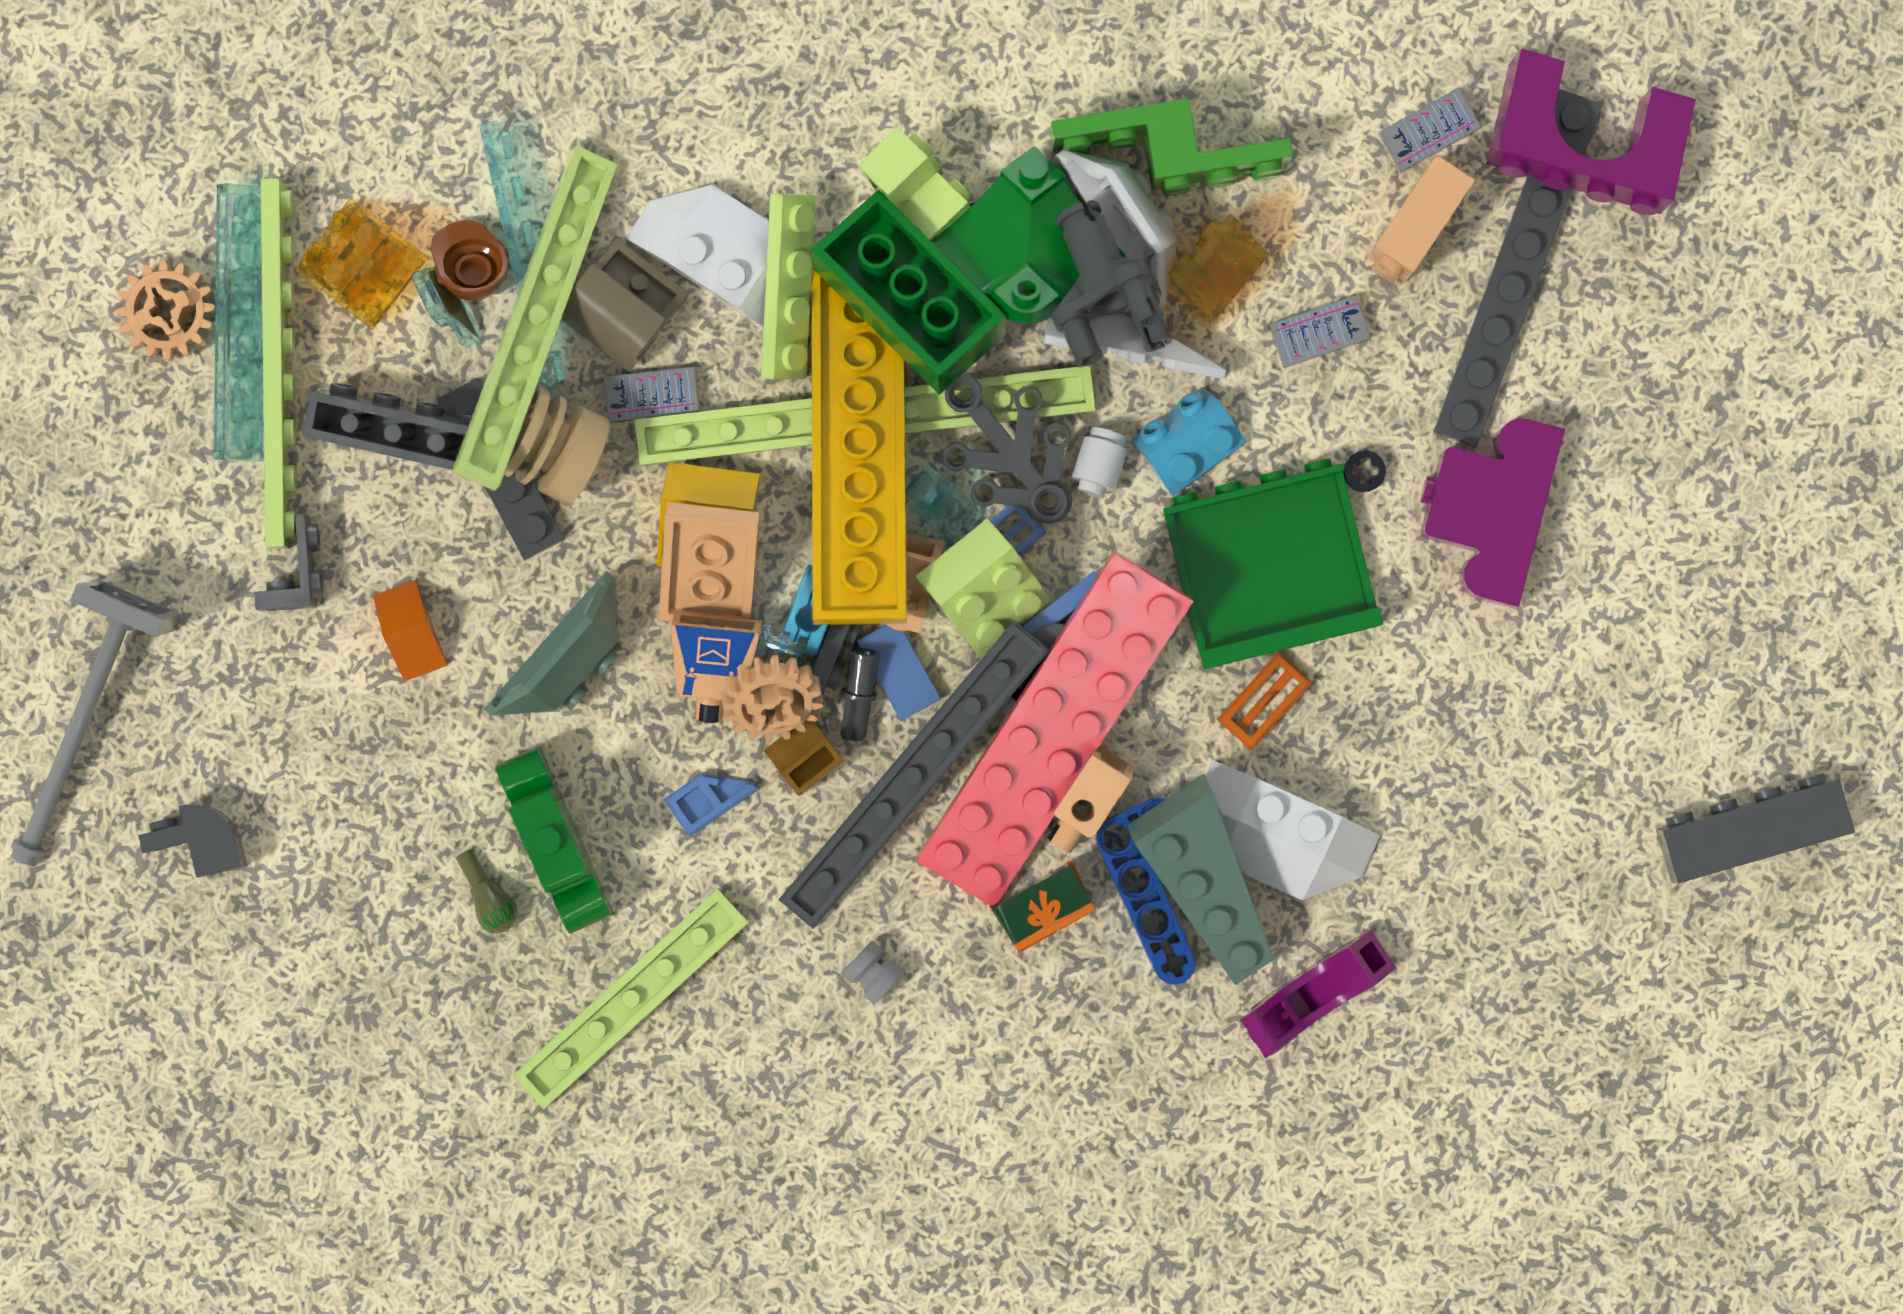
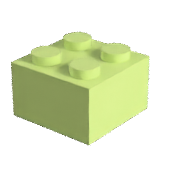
[915,519,1052,658]

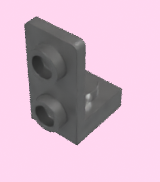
[254,514,323,612]

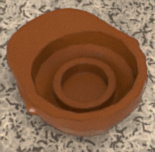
[431,220,509,302]

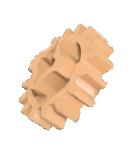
[115,260,218,361]
[721,655,823,742]

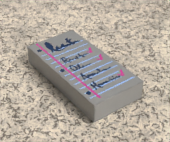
[1378,87,1482,173]
[1269,295,1371,369]
[603,366,700,423]

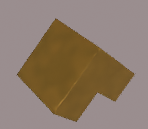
[764,720,845,796]

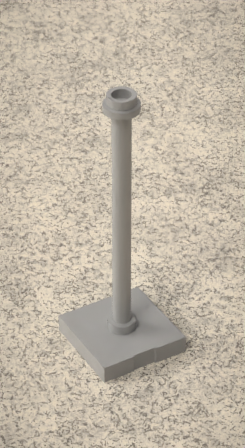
[11,578,181,866]

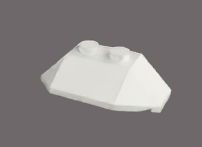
[1050,149,1178,307]
[626,185,769,328]
[1205,760,1380,901]

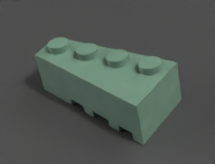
[1127,774,1274,985]

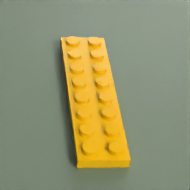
[812,267,907,625]

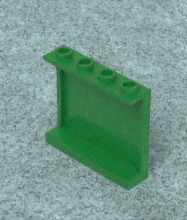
[1163,458,1383,670]

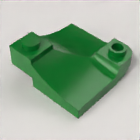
[931,146,1126,323]

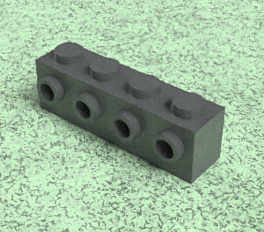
[302,383,473,470]

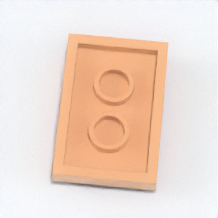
[659,502,760,621]

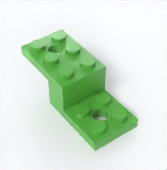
[1050,98,1293,196]

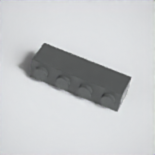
[1656,773,1855,884]

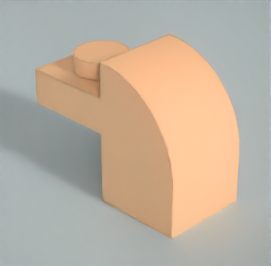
[886,531,945,633]

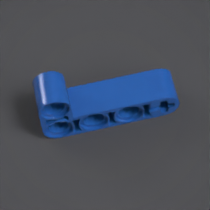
[1095,798,1195,985]

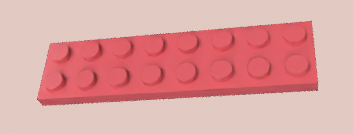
[916,550,1193,908]

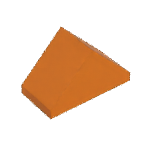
[373,580,448,681]

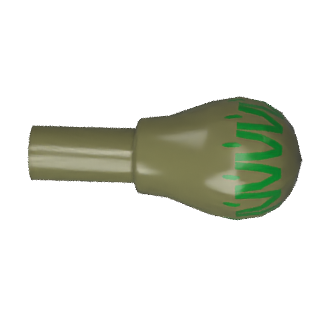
[456,849,517,934]

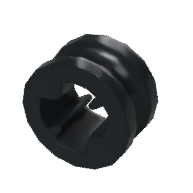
[1343,450,1386,493]

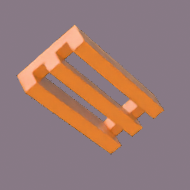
[1217,652,1313,750]

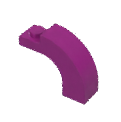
[1240,930,1396,1058]

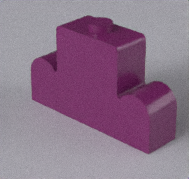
[1420,418,1565,609]

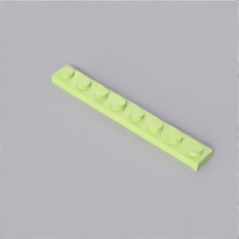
[452,145,618,491]
[261,178,297,549]

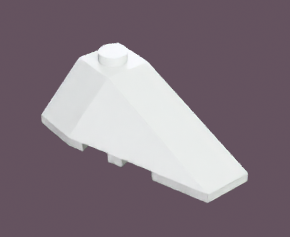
[1043,313,1226,379]

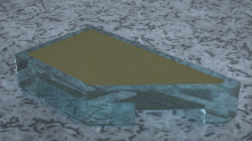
[411,267,481,349]

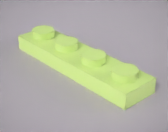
[761,194,816,380]

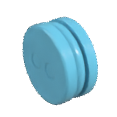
[780,564,828,656]

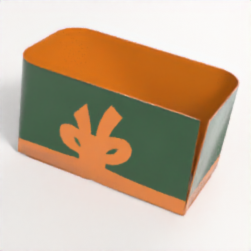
[989,861,1096,952]

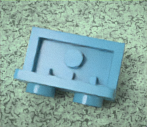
[1132,388,1246,496]

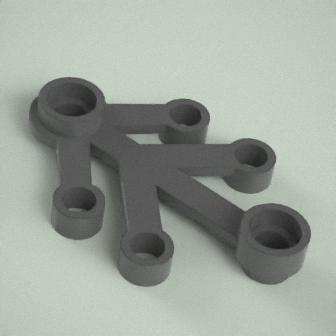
[942,374,1072,524]

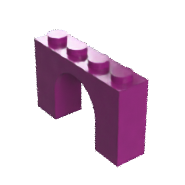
[1486,48,1696,215]

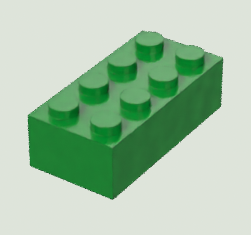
[811,189,1006,395]

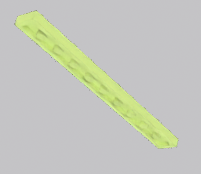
[634,365,1096,466]

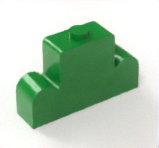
[495,747,615,934]

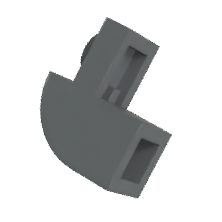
[138,804,248,878]

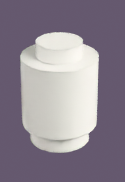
[1071,427,1128,498]

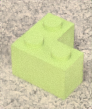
[857,127,973,241]

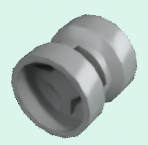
[841,941,905,1005]

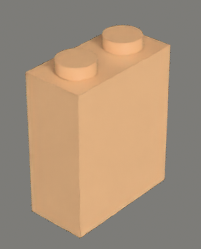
[1367,154,1475,283]

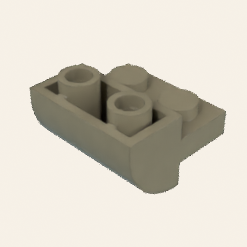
[561,238,689,372]

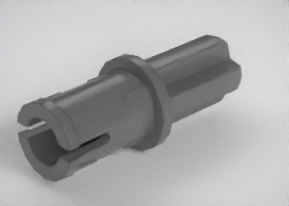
[840,648,880,741]

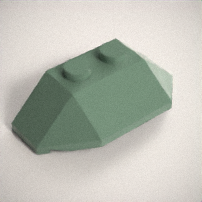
[484,571,620,716]

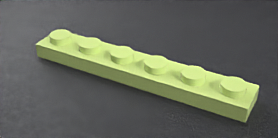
[513,888,749,1109]

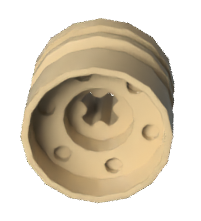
[504,385,610,505]

